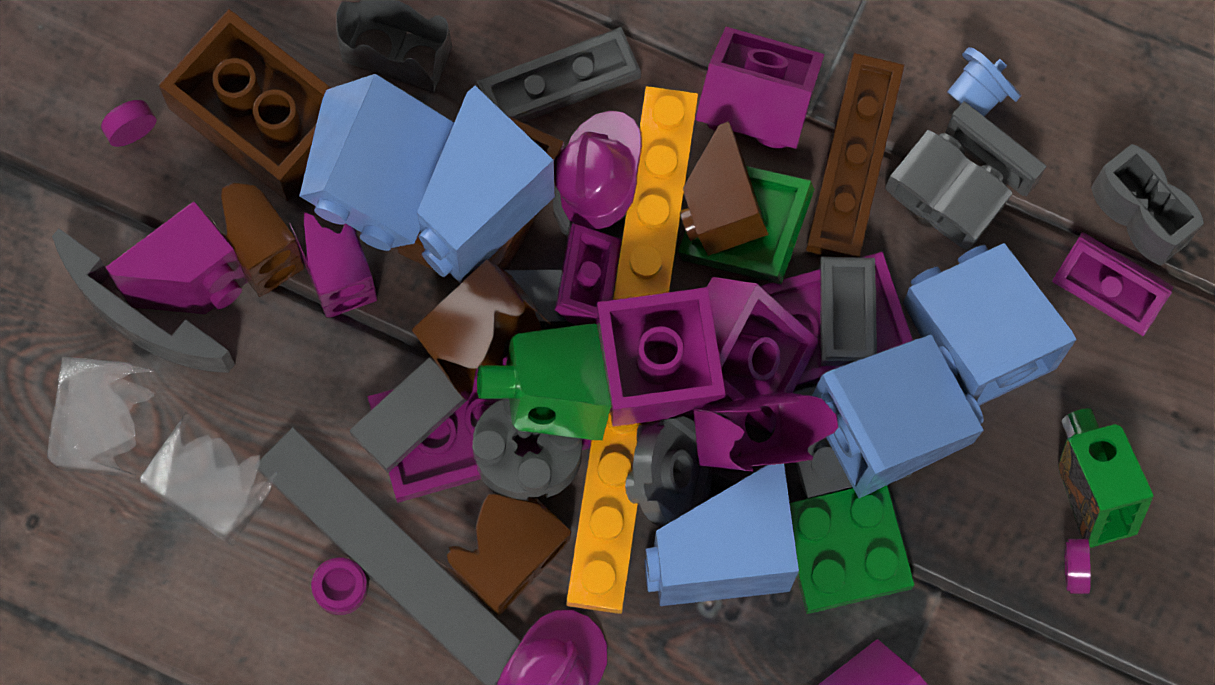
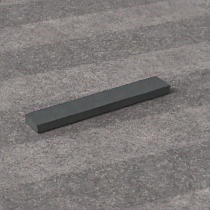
[254,427,521,685]

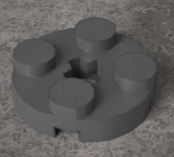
[472,399,582,501]
[625,416,712,527]

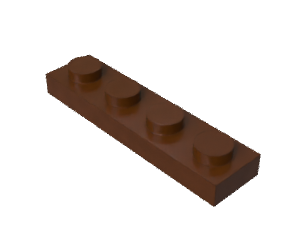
[806,53,905,258]

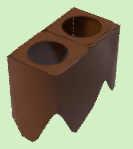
[205,183,304,297]
[412,259,552,401]
[434,494,571,617]

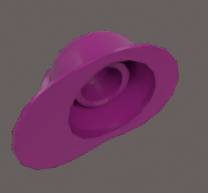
[554,111,642,230]
[497,610,607,685]

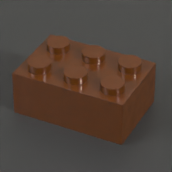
[159,9,331,201]

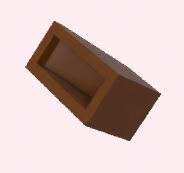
[680,122,769,256]

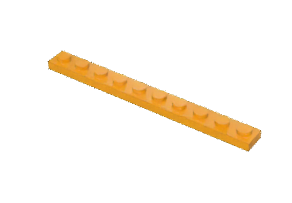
[567,86,698,614]

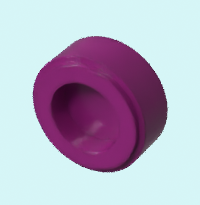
[101,100,157,147]
[1064,539,1091,594]
[311,557,368,615]

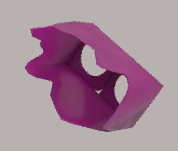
[289,212,377,318]
[693,392,838,471]

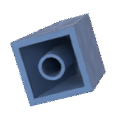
[299,74,454,251]
[417,86,555,283]
[903,243,1077,406]
[812,334,984,498]
[644,464,799,606]

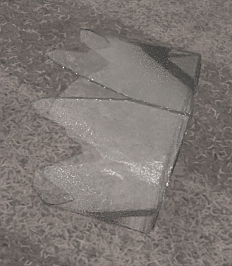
[47,357,155,478]
[139,412,279,546]

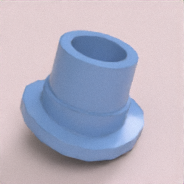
[947,47,1022,116]

